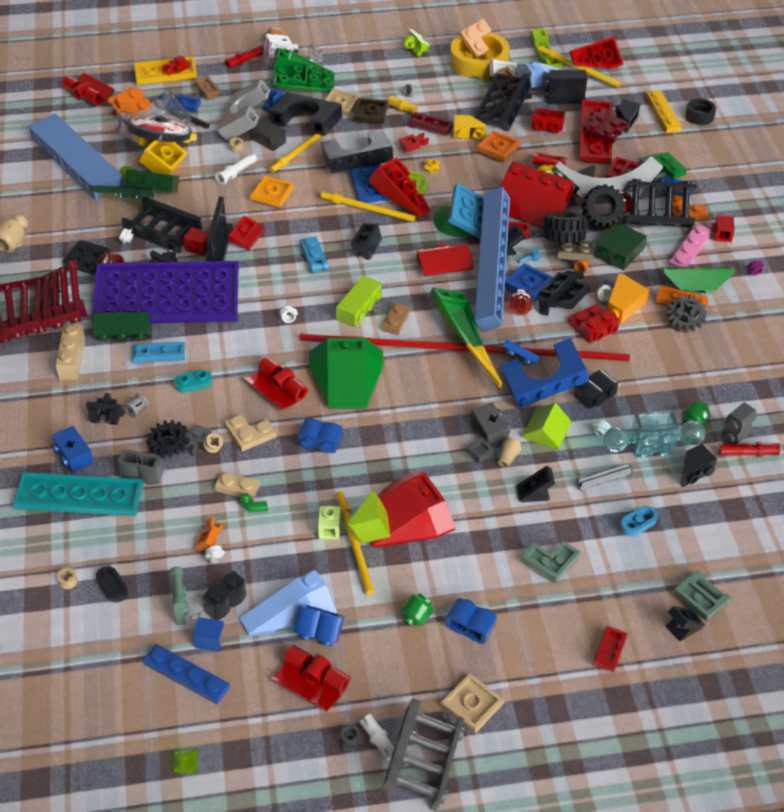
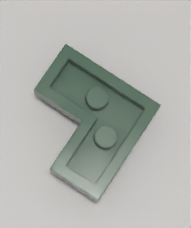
[521,541,581,583]

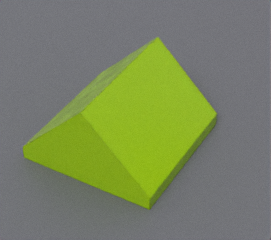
[522,402,572,450]
[347,491,390,544]

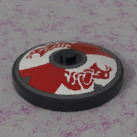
[126,115,192,142]

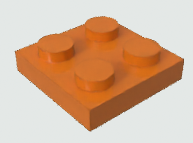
[477,130,520,162]

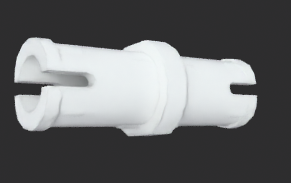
[360,714,394,761]

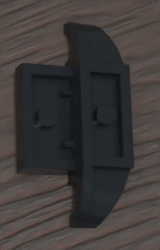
[539,270,590,316]

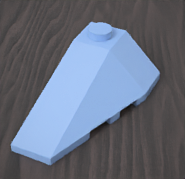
[515,62,564,88]
[240,570,336,636]

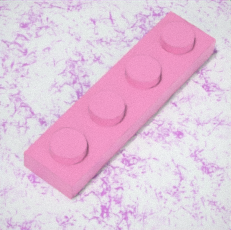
[668,224,712,267]

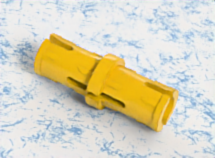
[388,96,419,115]

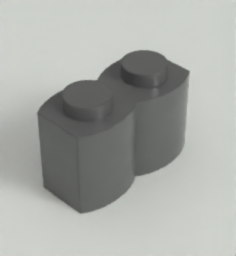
[722,402,756,444]
[117,450,163,484]

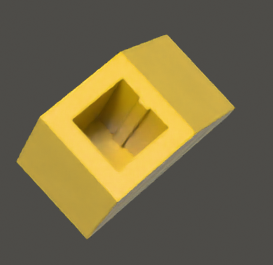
[454,115,486,139]

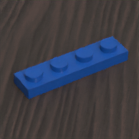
[143,644,230,705]

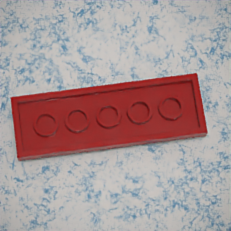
[579,99,612,163]

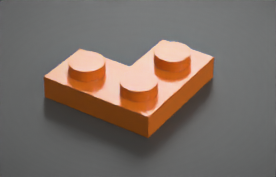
[672,195,708,221]

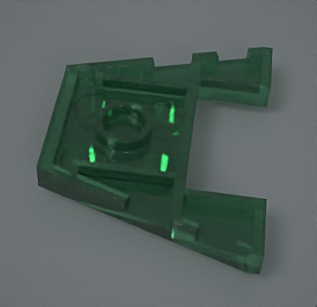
[88,185,154,199]

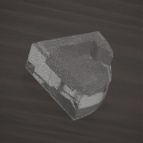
[186,594,204,620]

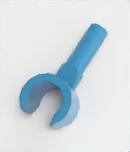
[517,248,541,264]

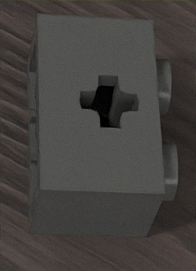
[471,402,511,447]

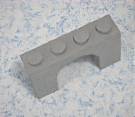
[217,79,270,142]

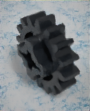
[146,420,190,458]

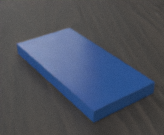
[349,163,391,203]

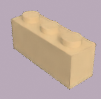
[56,325,86,381]

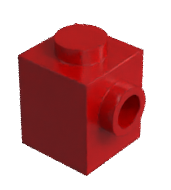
[711,215,735,242]
[183,227,209,256]

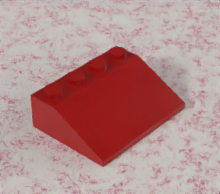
[501,161,574,228]

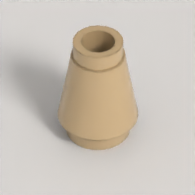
[498,438,521,468]

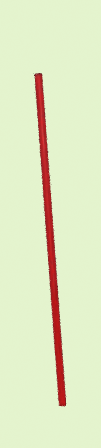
[300,333,630,361]

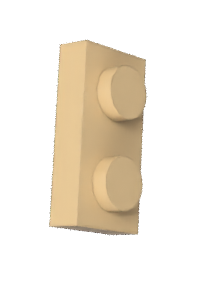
[215,471,260,500]

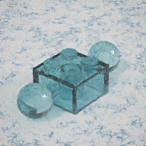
[603,411,706,458]

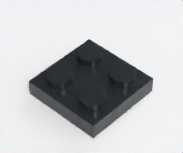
[62,240,111,275]

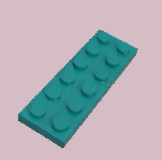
[13,472,143,516]

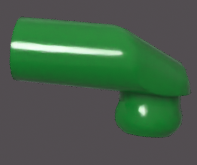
[239,493,268,512]

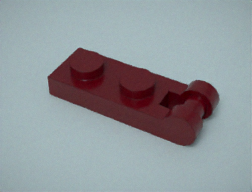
[407,112,454,135]

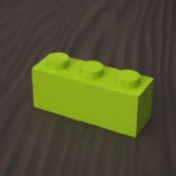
[336,276,383,328]

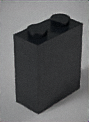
[544,70,588,104]

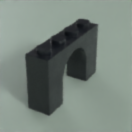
[269,92,342,136]
[321,129,393,174]

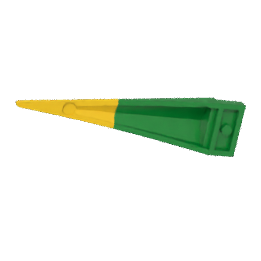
[430,287,502,388]

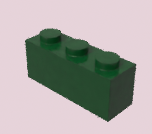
[124,169,179,192]
[93,312,151,341]

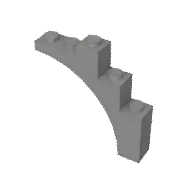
[552,156,663,206]

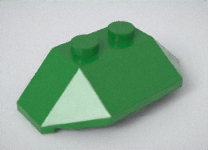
[661,267,735,293]

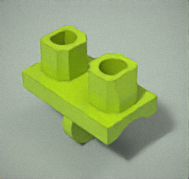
[403,30,430,56]

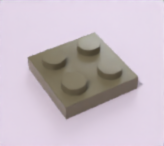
[557,241,593,261]

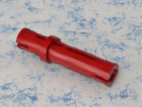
[225,45,264,69]
[718,441,781,457]

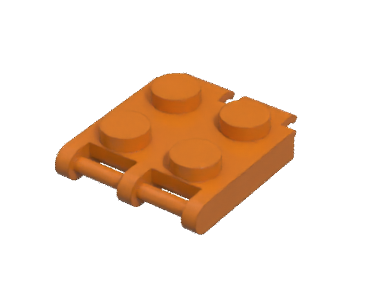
[107,87,154,126]

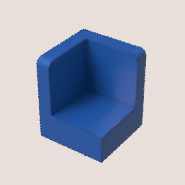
[262,87,283,112]
[193,617,224,652]

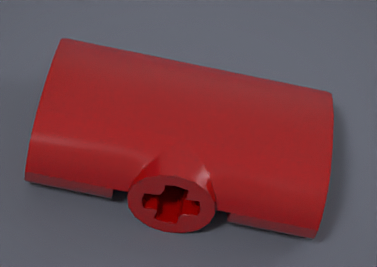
[62,73,115,106]
[416,243,474,276]
[244,357,308,410]
[271,645,351,711]

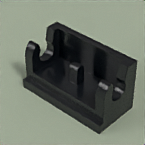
[351,223,382,260]

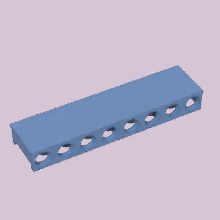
[28,113,124,200]

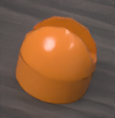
[574,260,589,274]

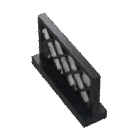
[474,74,532,131]
[206,196,233,261]

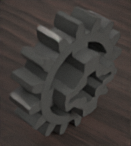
[667,295,707,333]

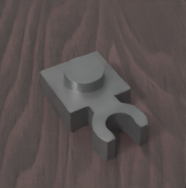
[183,424,212,457]

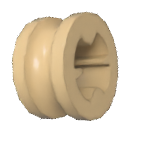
[229,137,244,153]
[203,433,223,453]
[57,568,78,589]

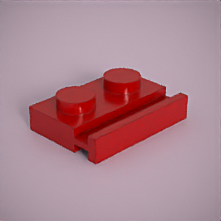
[227,215,265,251]

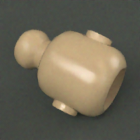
[0,215,28,253]

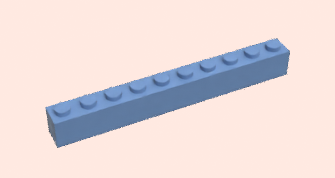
[474,187,510,331]

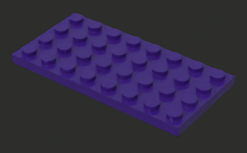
[91,261,239,324]

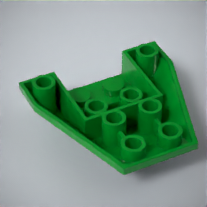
[271,47,335,92]
[309,338,384,409]

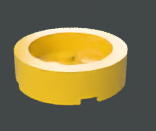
[450,32,510,80]

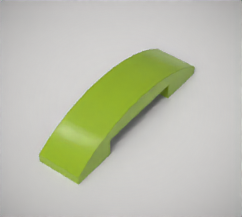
[530,28,563,68]

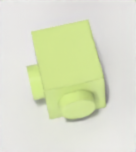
[318,506,341,539]

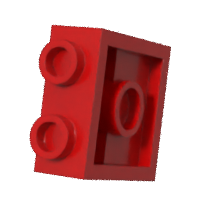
[531,108,566,133]
[568,304,620,344]

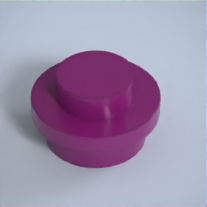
[747,260,764,276]

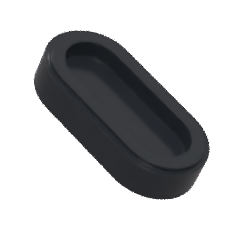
[96,566,128,603]

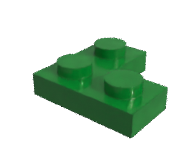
[641,152,687,179]

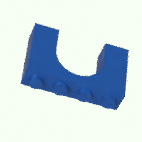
[501,338,589,409]

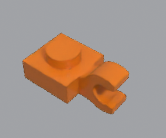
[193,517,223,552]

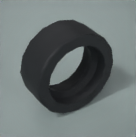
[685,98,716,125]

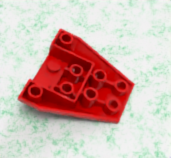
[369,471,455,548]

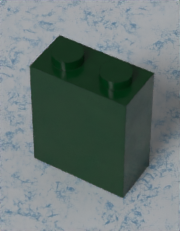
[594,222,647,271]

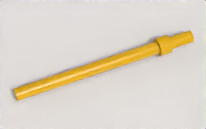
[539,46,621,88]
[269,126,335,173]
[321,192,416,222]
[336,491,374,595]

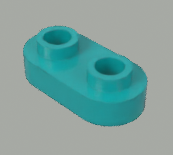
[174,370,212,393]

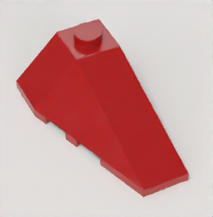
[569,36,624,69]
[369,157,431,218]

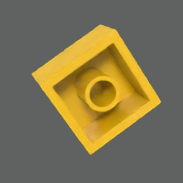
[139,140,188,175]

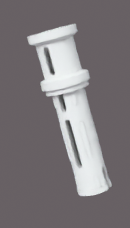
[215,153,257,186]

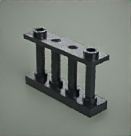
[625,179,697,227]
[121,196,202,254]

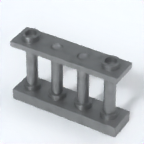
[381,698,465,811]

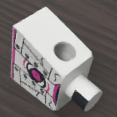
[263,34,298,67]

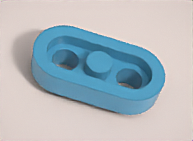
[620,506,658,536]

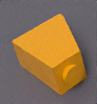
[608,273,649,324]

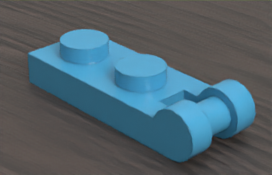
[300,236,329,273]
[132,342,185,365]

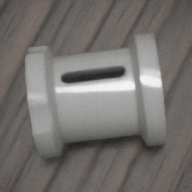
[123,393,149,418]

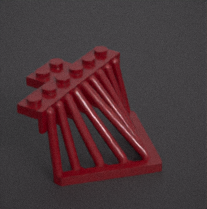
[0,260,88,344]

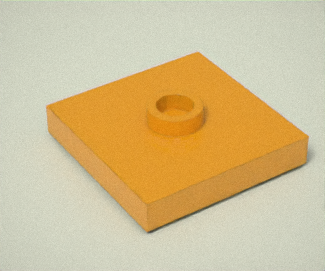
[250,176,294,208]

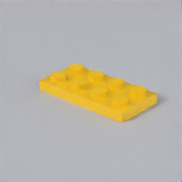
[134,56,197,85]

